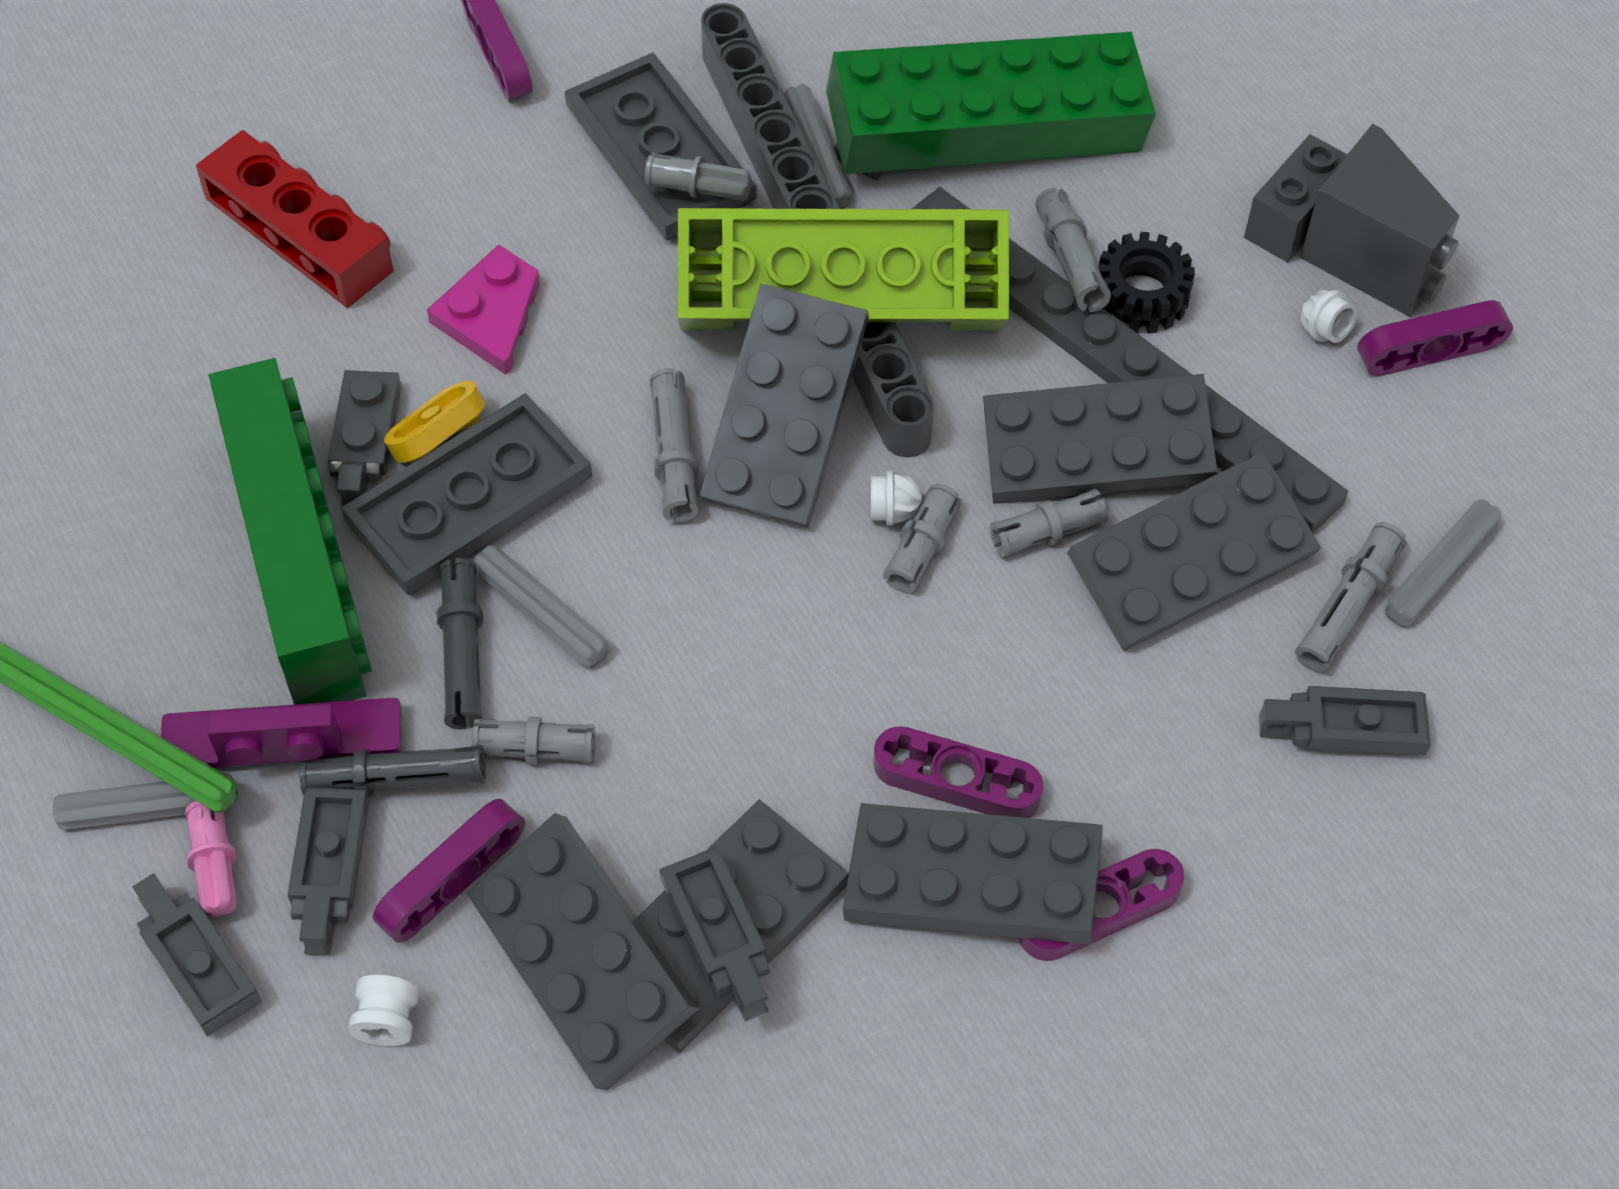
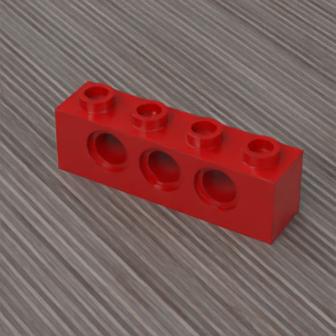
[196,129,394,309]

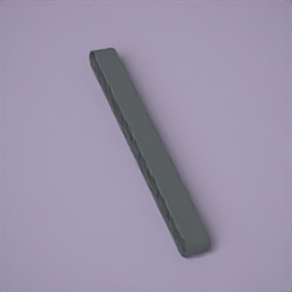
[701,3,934,458]

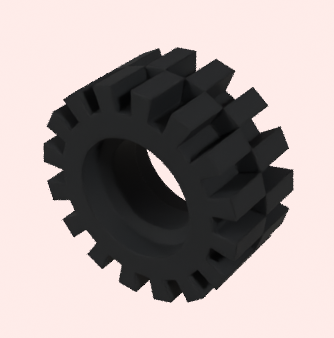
[1098,232,1195,334]

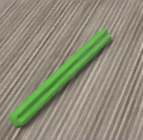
[0,642,239,812]

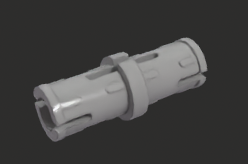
[883,484,962,593]
[990,489,1108,557]
[472,717,595,765]

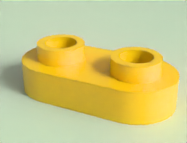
[384,381,486,464]

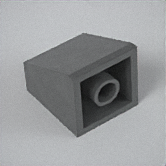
[1300,124,1460,317]

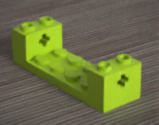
[678,208,1009,331]

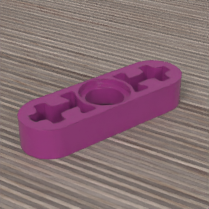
[461,0,533,100]
[1357,300,1513,376]
[873,726,1043,818]
[373,799,525,943]
[1019,849,1184,961]

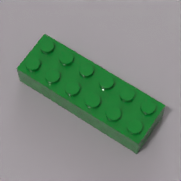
[826,32,1156,174]
[208,357,372,704]

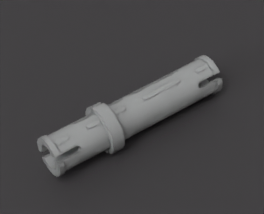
[1035,188,1111,312]
[650,368,699,522]
[1295,522,1407,673]

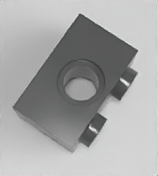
[1244,134,1347,263]

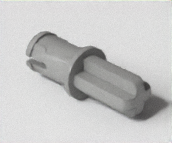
[645,152,751,201]

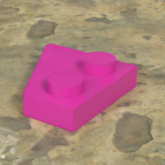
[427,244,540,375]

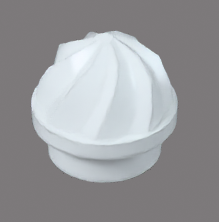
[1301,289,1358,343]
[871,470,921,526]

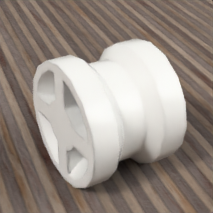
[347,974,419,1046]

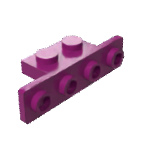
[161,697,402,768]

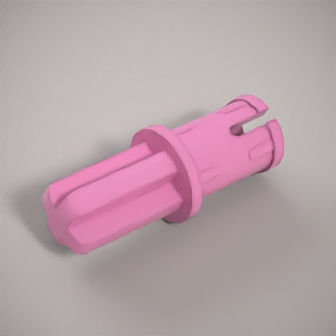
[185,801,237,918]

